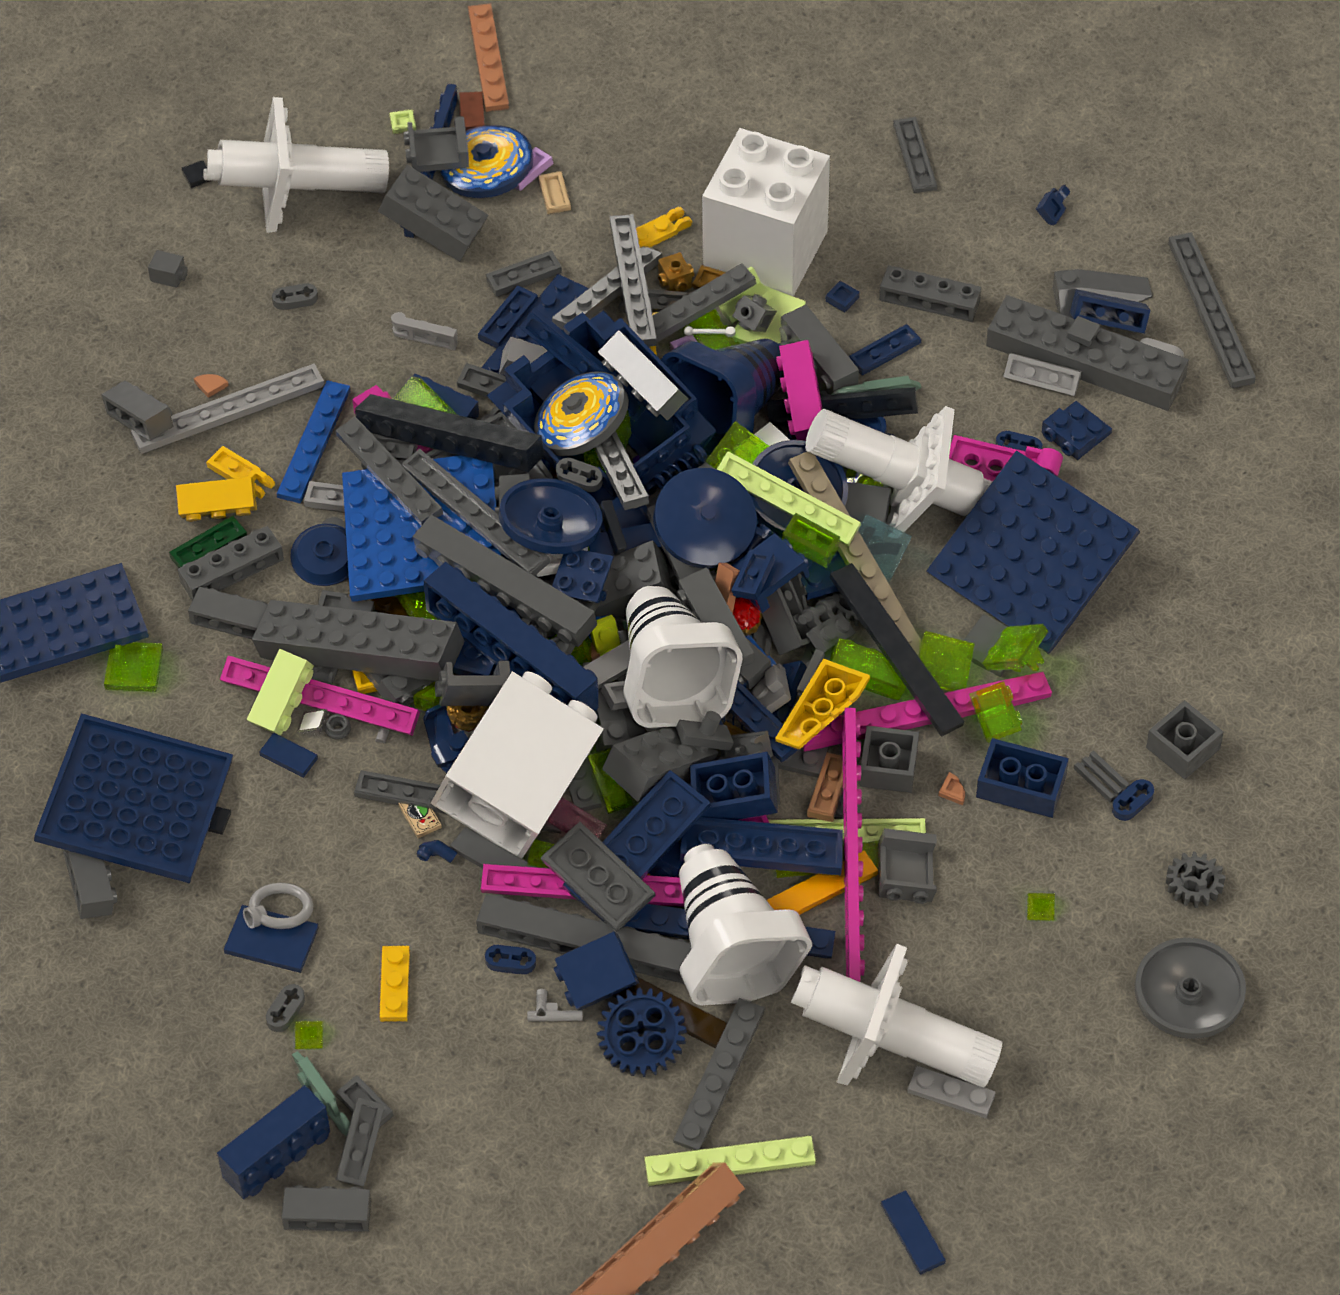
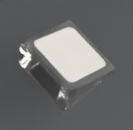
[297,709,329,739]

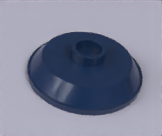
[291,523,349,586]

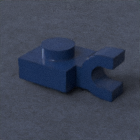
[1036,185,1071,225]

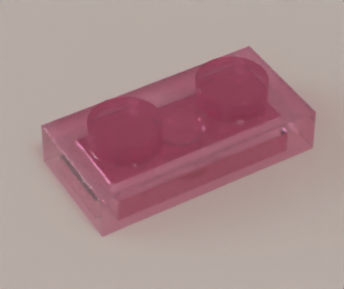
[547,797,607,839]

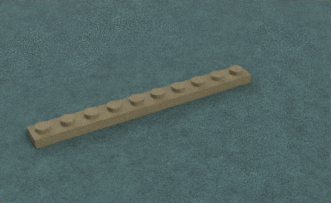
[788,452,935,670]

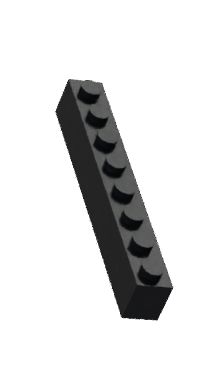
[355,394,544,472]

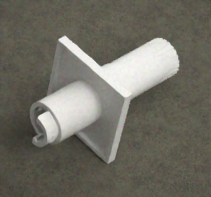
[203,97,389,233]
[805,406,992,539]
[791,944,1002,1088]

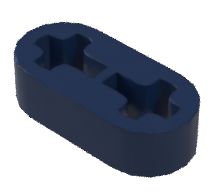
[996,431,1042,452]
[1112,779,1154,821]
[485,945,536,974]

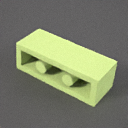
[246,649,314,736]

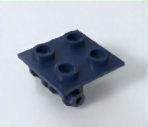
[552,550,614,603]

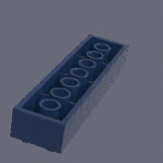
[423,562,599,712]

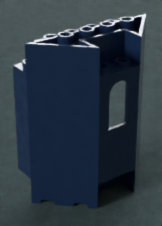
[487,310,717,506]

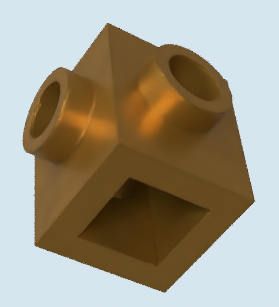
[658,252,694,292]

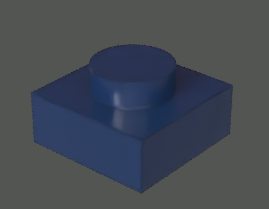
[825,281,859,313]

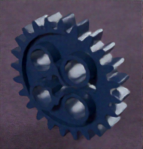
[597,988,687,1077]

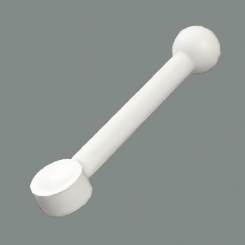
[684,326,735,337]

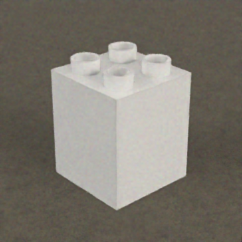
[702,128,830,296]
[431,671,604,859]

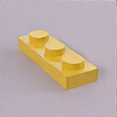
[380,946,410,1021]

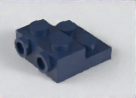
[1042,401,1112,460]

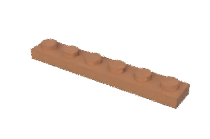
[468,4,509,112]

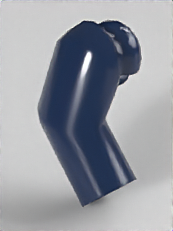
[416,840,458,863]

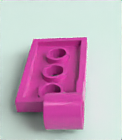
[949,435,1063,482]

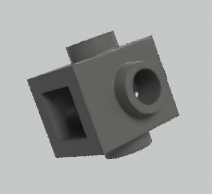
[733,294,777,332]

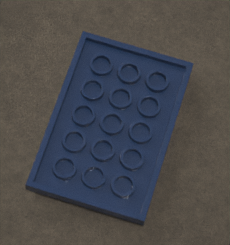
[0,563,149,683]

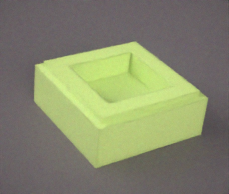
[389,110,416,134]

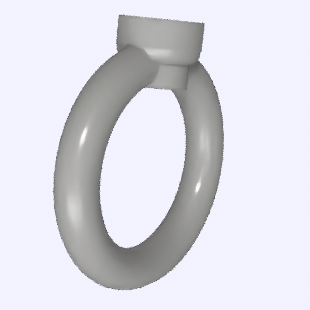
[243,883,314,929]

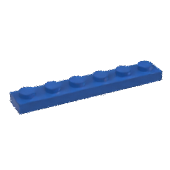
[277,380,350,503]

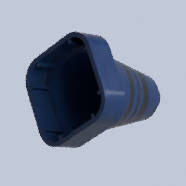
[661,338,784,460]

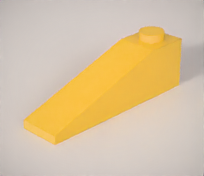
[775,659,870,750]

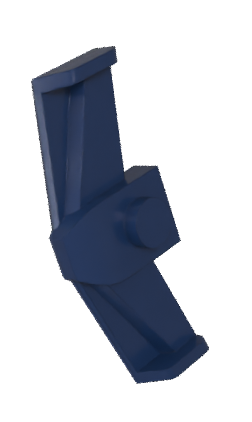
[423,704,469,773]

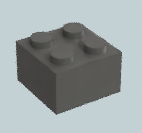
[1146,700,1224,779]
[859,726,919,793]

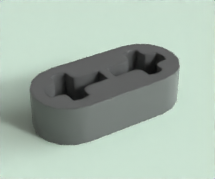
[272,283,318,310]
[556,458,603,492]
[266,984,305,1032]

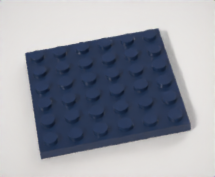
[926,450,1140,654]
[34,713,233,883]

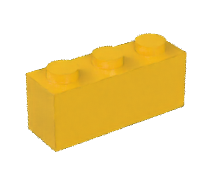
[176,477,257,522]

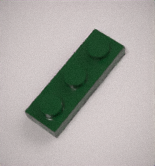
[169,516,247,568]

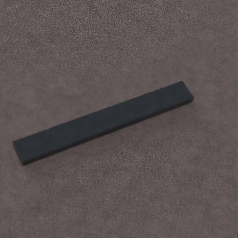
[830,563,964,737]

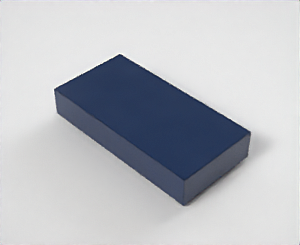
[259,733,318,778]

